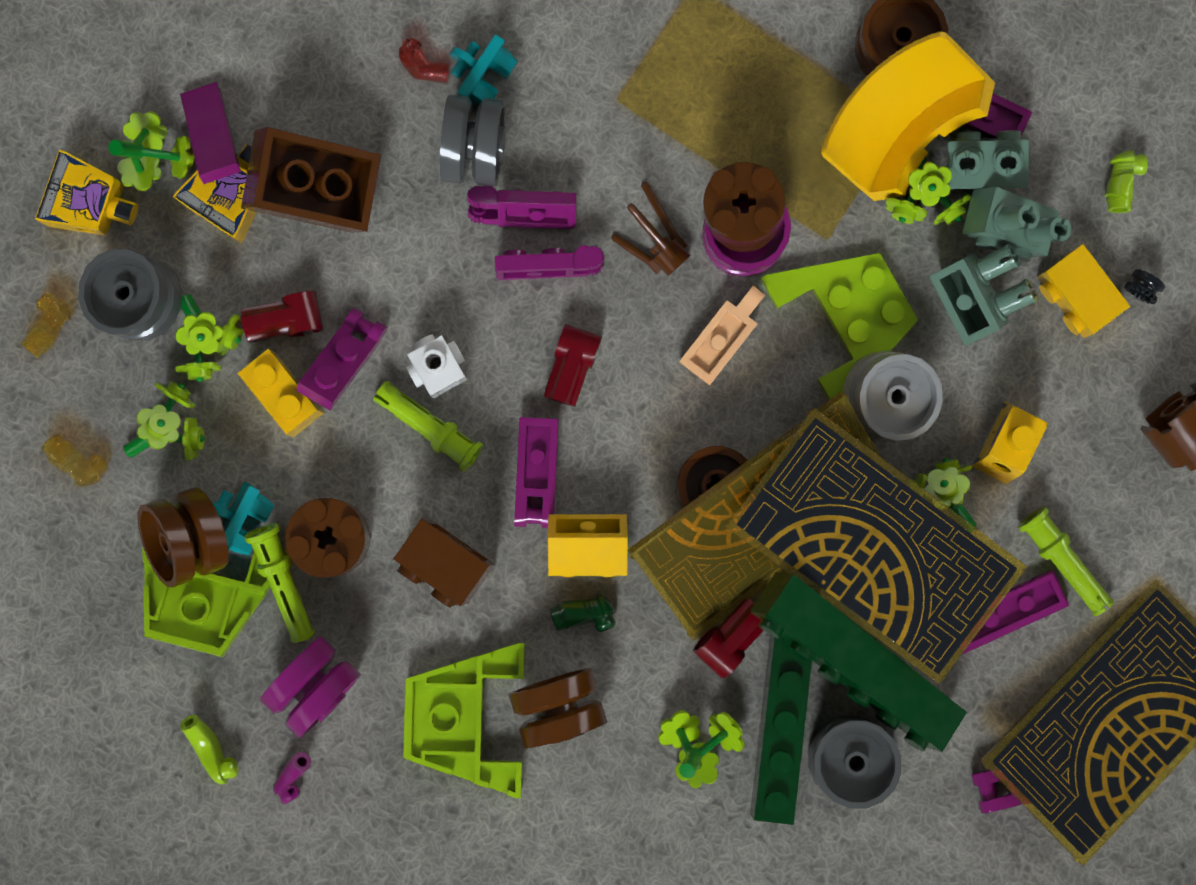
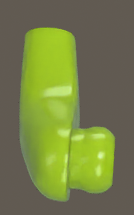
[180,715,239,785]

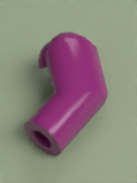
[273,752,311,804]

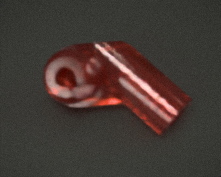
[398,38,450,83]

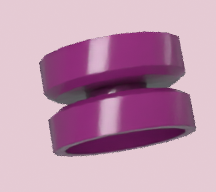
[701,201,791,278]
[259,636,362,739]

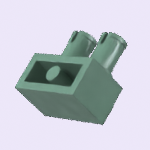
[948,130,1029,189]
[962,187,1072,262]
[929,243,1039,346]

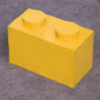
[1037,244,1131,338]
[237,349,324,437]
[548,514,628,577]

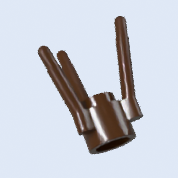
[611,182,691,276]

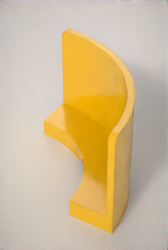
[821,31,995,201]

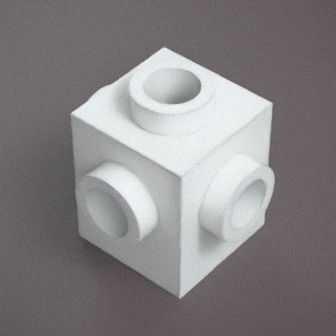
[406,334,467,399]

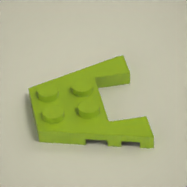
[760,253,918,405]
[142,548,287,658]
[403,643,525,798]

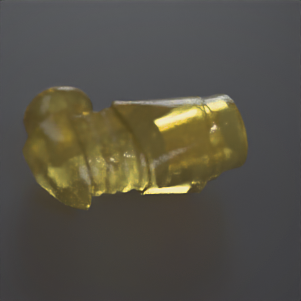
[20,292,72,359]
[41,434,108,487]

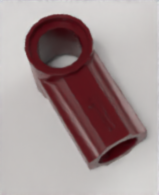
[241,291,323,343]
[544,324,602,407]
[693,597,764,679]

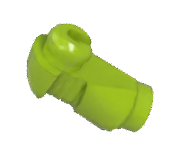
[1104,150,1148,213]

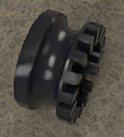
[1124,269,1165,304]

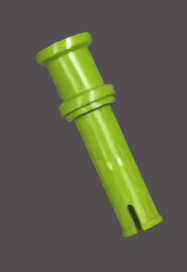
[373,380,484,473]
[1017,506,1115,616]
[244,523,315,643]

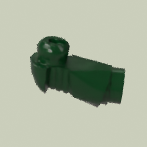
[549,594,616,632]

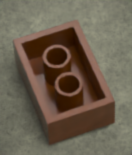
[241,127,381,233]
[393,518,495,608]

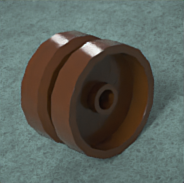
[854,0,948,75]
[137,487,228,587]
[508,668,608,748]

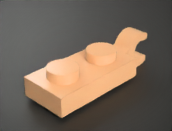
[679,286,765,386]

